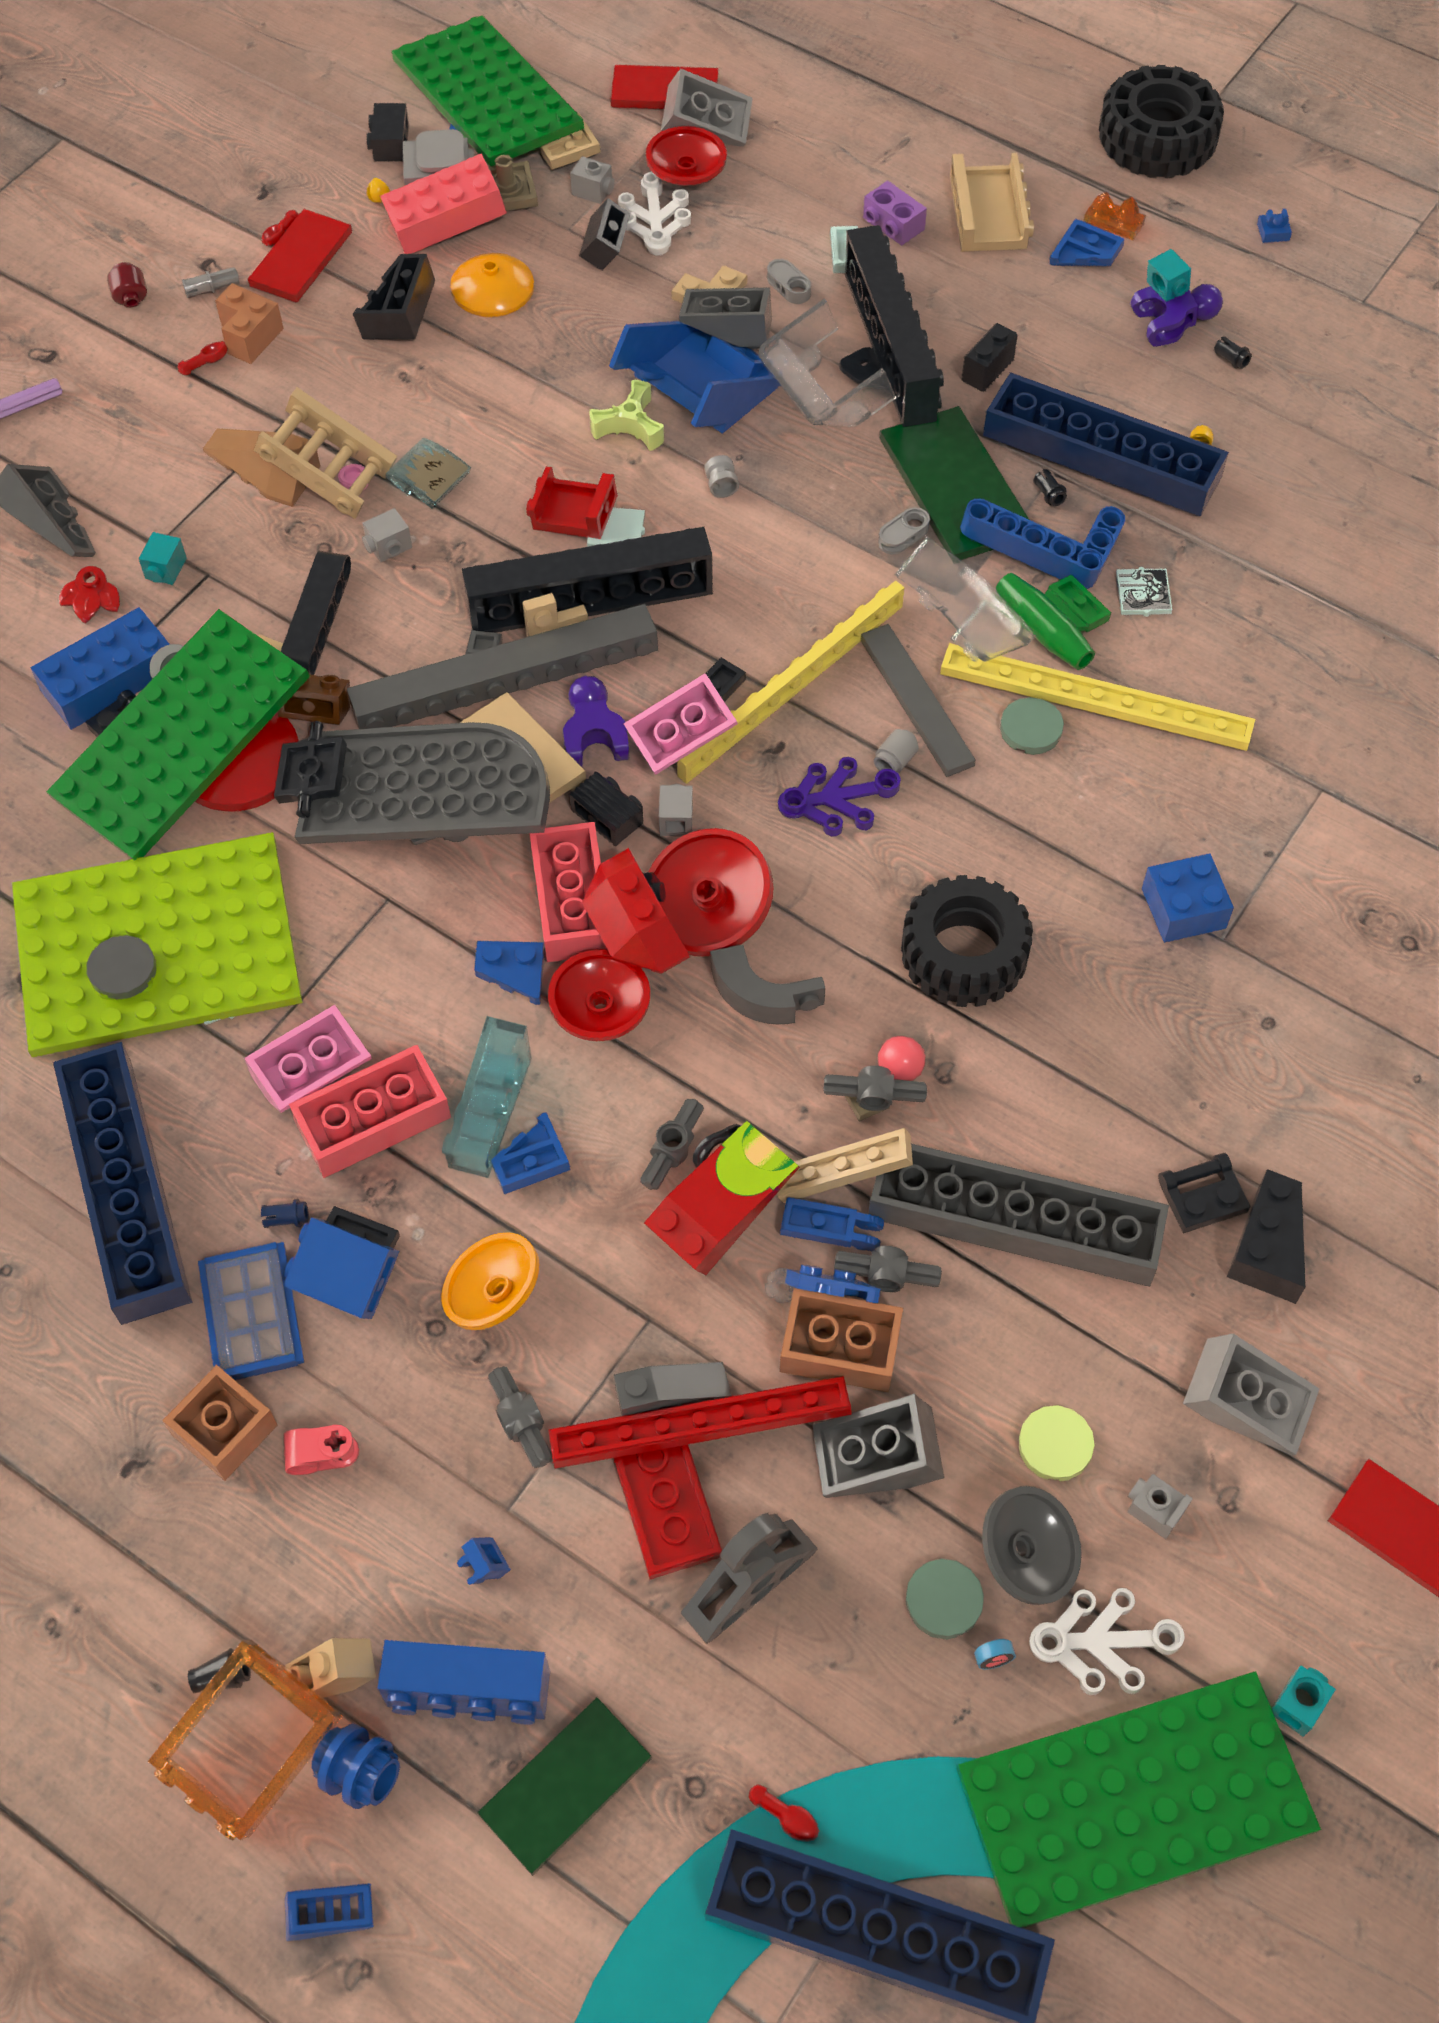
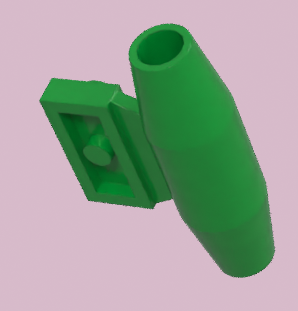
[996,573,1112,670]

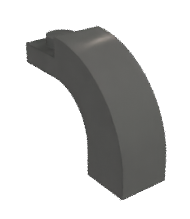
[710,945,826,1025]

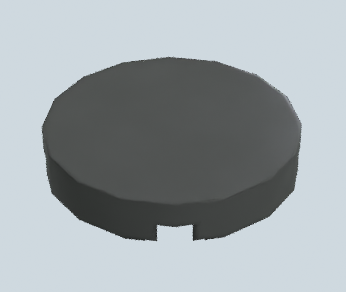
[87,935,156,1000]

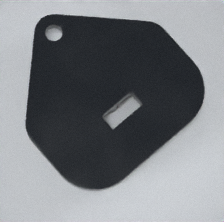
[839,347,888,388]

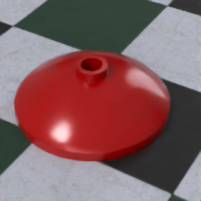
[646,126,727,186]
[548,949,650,1041]

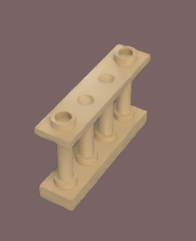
[254,387,398,519]

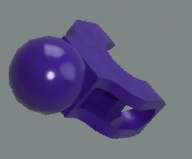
[1130,284,1223,347]
[563,676,630,766]

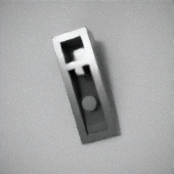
[614,1362,732,1416]

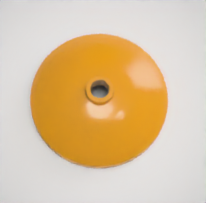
[451,253,534,317]
[441,1232,540,1330]

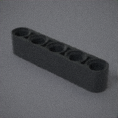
[281,551,351,675]

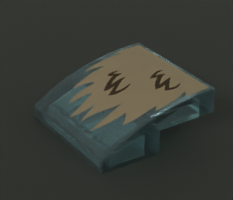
[385,437,471,509]

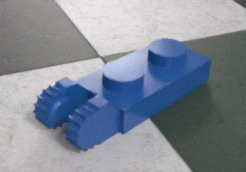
[780,1197,884,1251]

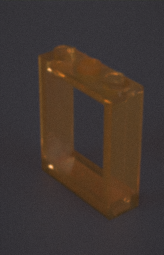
[148,1640,343,1841]

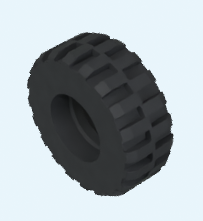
[1099,65,1224,179]

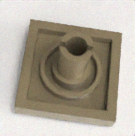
[488,155,538,211]

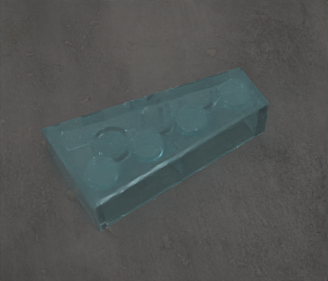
[442,1016,532,1178]

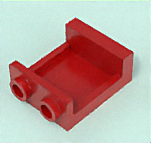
[526,466,618,539]

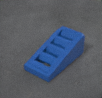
[285,1883,373,1941]

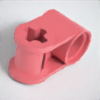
[284,1425,359,1475]

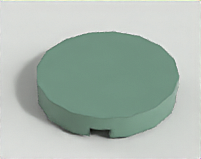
[1000,697,1064,755]
[905,1559,984,1640]

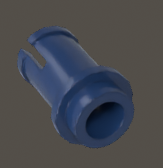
[261,1199,309,1228]

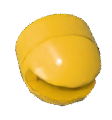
[366,178,390,203]
[1189,425,1213,446]

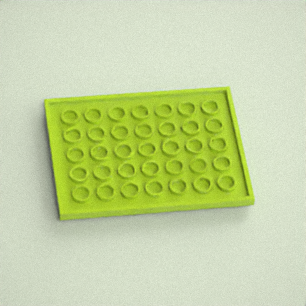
[12,832,303,1057]

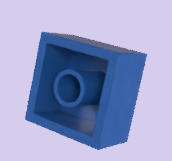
[1141,853,1234,943]

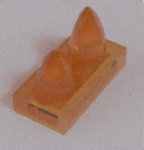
[1083,192,1146,241]

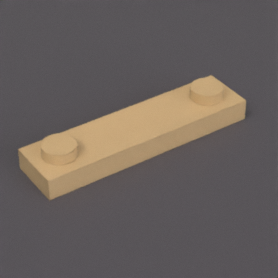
[777,1128,913,1203]

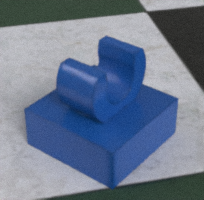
[1257,208,1292,243]
[457,1537,511,1585]

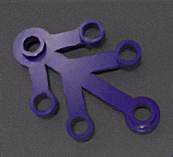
[778,757,901,837]

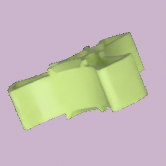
[589,380,664,451]

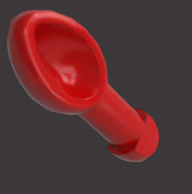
[261,210,299,246]
[177,341,228,375]
[748,1785,819,1842]

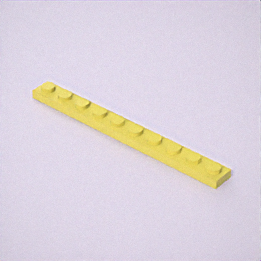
[677,580,905,784]
[940,643,1255,751]

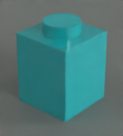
[139,532,187,585]

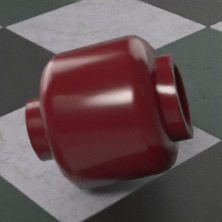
[107,262,147,307]

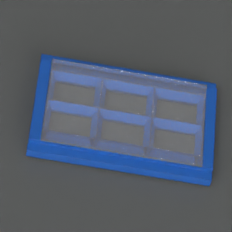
[198,1242,305,1380]

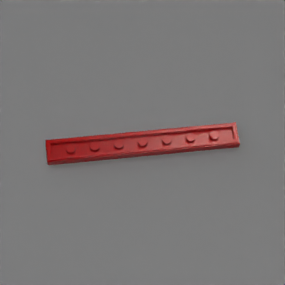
[548,1376,852,1469]

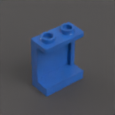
[283,1217,400,1319]

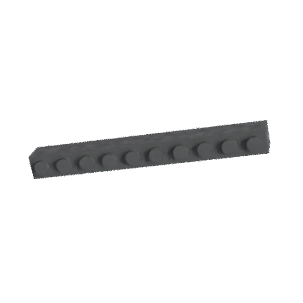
[347,604,658,729]

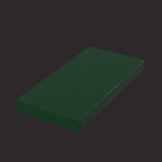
[477,1697,652,1876]

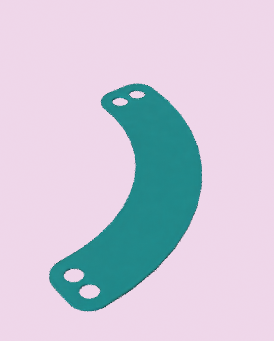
[575,1756,994,2023]

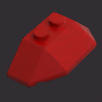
[582,848,690,974]

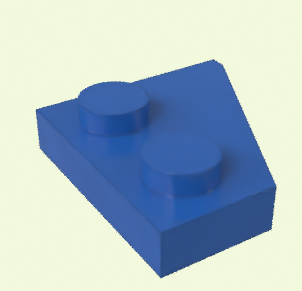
[1049,218,1124,266]
[474,941,545,1005]
[491,1112,571,1195]
[785,1264,881,1303]

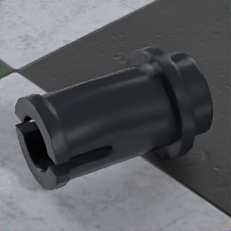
[1214,336,1252,369]
[1034,469,1067,506]

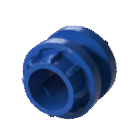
[312,1723,400,1809]

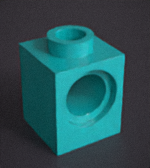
[1146,248,1191,302]
[1271,1665,1336,1737]

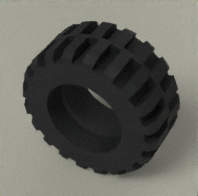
[901,875,1033,1007]

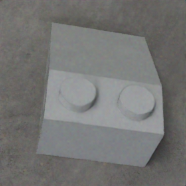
[661,69,753,147]
[1183,1334,1320,1455]

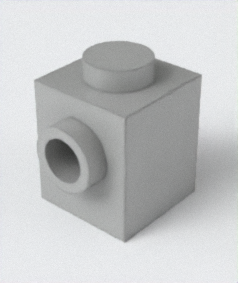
[570,156,615,204]
[362,508,412,562]

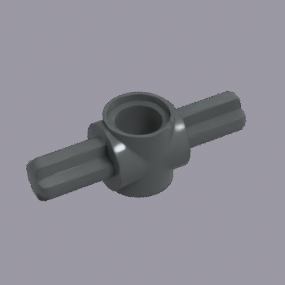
[823,1066,927,1111]
[640,1099,704,1190]
[834,1246,942,1292]
[488,1366,552,1468]

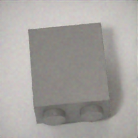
[403,130,475,185]

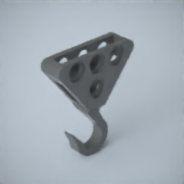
[681,1513,818,1644]

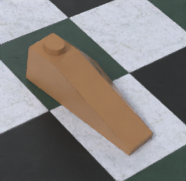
[203,428,320,507]

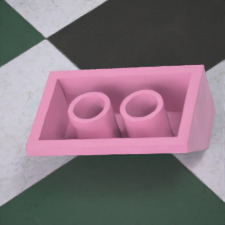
[624,673,738,775]
[245,1005,372,1113]

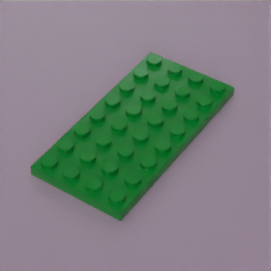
[392,15,584,167]
[46,609,310,860]
[956,1671,1321,1929]

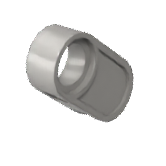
[767,259,811,304]
[878,507,930,555]

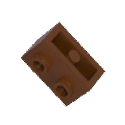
[278,675,350,725]

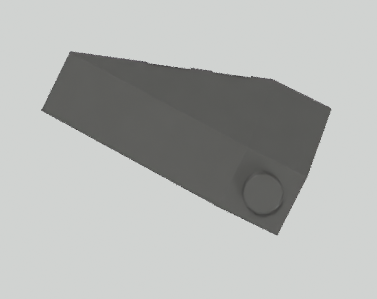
[0,464,96,557]

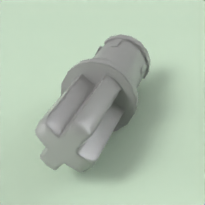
[182,267,239,298]

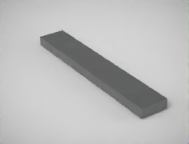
[861,624,976,777]

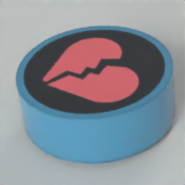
[974,1639,1016,1669]

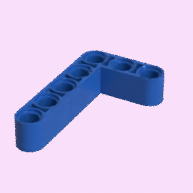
[960,499,1125,589]

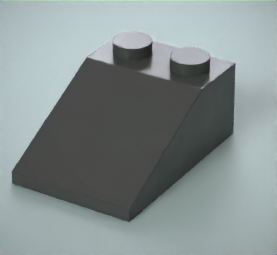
[679,287,772,349]
[813,1394,944,1498]

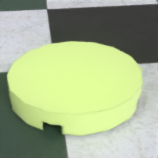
[1019,1405,1095,1481]

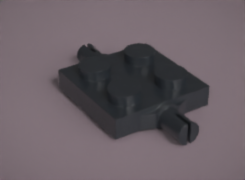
[274,721,347,818]

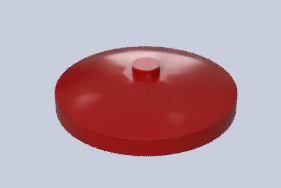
[195,712,299,812]
[648,828,774,957]

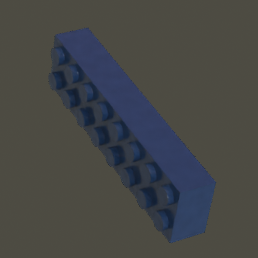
[983,372,1229,517]
[53,1042,193,1325]
[705,1829,1055,2023]

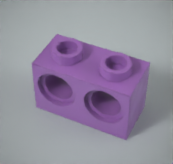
[863,181,927,246]

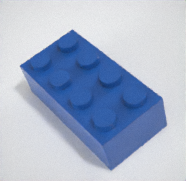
[30,607,170,730]
[377,1640,550,1724]

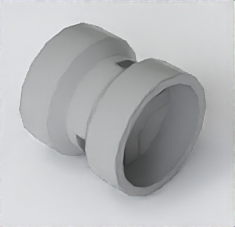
[705,455,739,498]

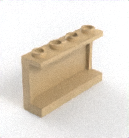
[950,153,1034,252]
[460,692,586,803]

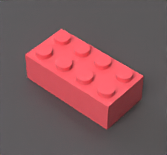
[380,154,507,254]
[529,822,608,962]
[289,1045,451,1178]

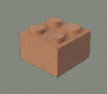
[162,1365,278,1481]

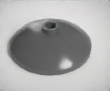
[982,1486,1081,1605]

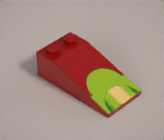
[644,1121,800,1275]

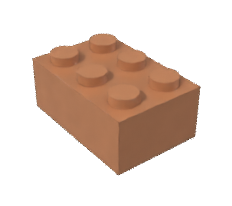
[780,1288,903,1392]

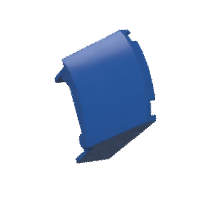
[609,321,782,434]

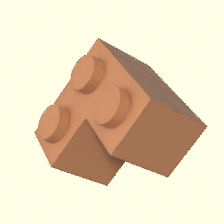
[215,283,284,364]

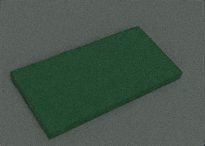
[879,406,1030,563]

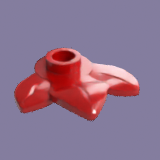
[59,566,120,623]

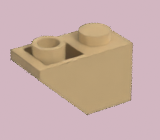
[285,1638,377,1704]

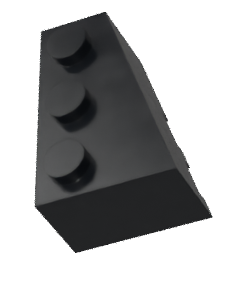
[352,254,435,340]
[1227,1169,1306,1304]

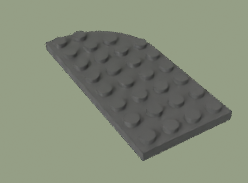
[294,722,550,844]

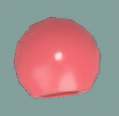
[878,1036,925,1081]

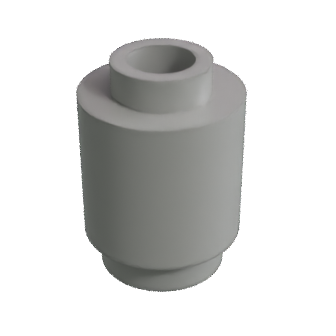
[874,729,919,773]

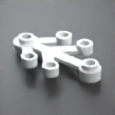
[618,172,691,255]
[1029,1588,1185,1695]

